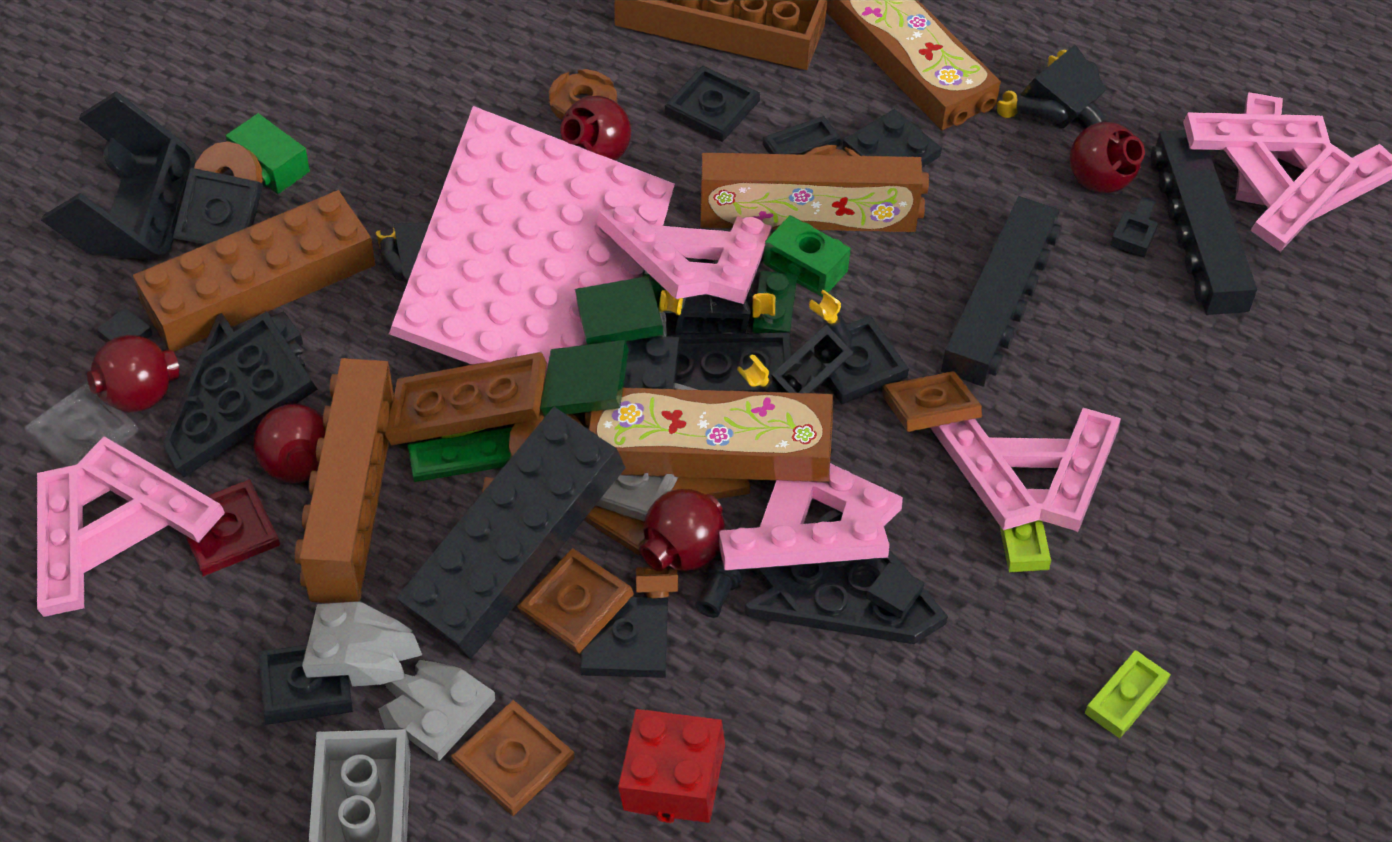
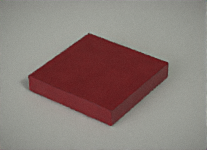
[185,479,280,576]

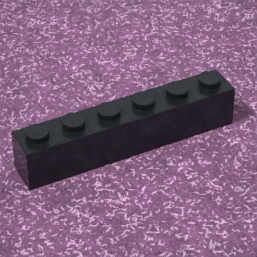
[1151,130,1258,315]
[941,196,1062,387]

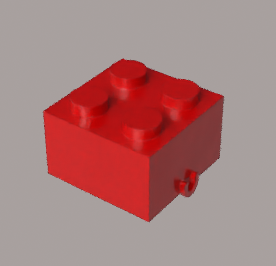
[618,709,725,823]

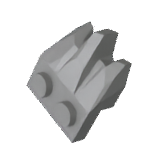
[302,602,422,687]
[378,660,495,761]

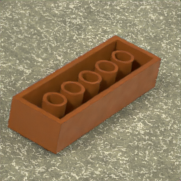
[614,0,827,70]
[132,190,375,352]
[295,358,394,603]

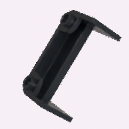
[41,91,196,260]

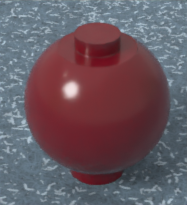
[560,96,631,161]
[1069,122,1145,193]
[87,335,179,412]
[254,404,326,483]
[639,489,725,572]

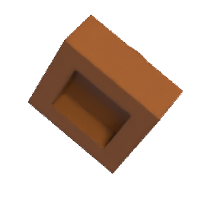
[636,566,678,598]

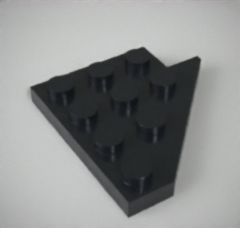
[163,311,318,477]
[744,509,948,644]

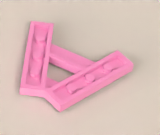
[1235,92,1392,221]
[1183,112,1360,252]
[596,206,772,304]
[930,408,1121,532]
[37,436,225,617]
[719,463,903,570]

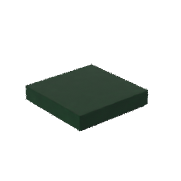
[575,276,664,345]
[540,340,629,417]

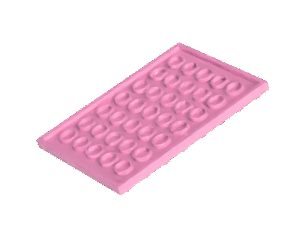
[389,106,675,389]

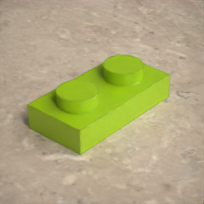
[999,520,1051,572]
[1085,650,1171,739]

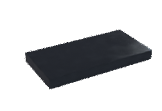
[660,333,792,392]

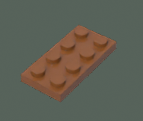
[385,352,547,445]

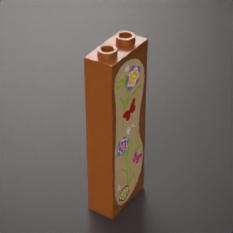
[826,0,1001,131]
[700,153,929,232]
[585,388,833,482]

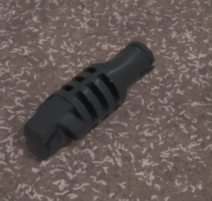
[695,514,759,618]

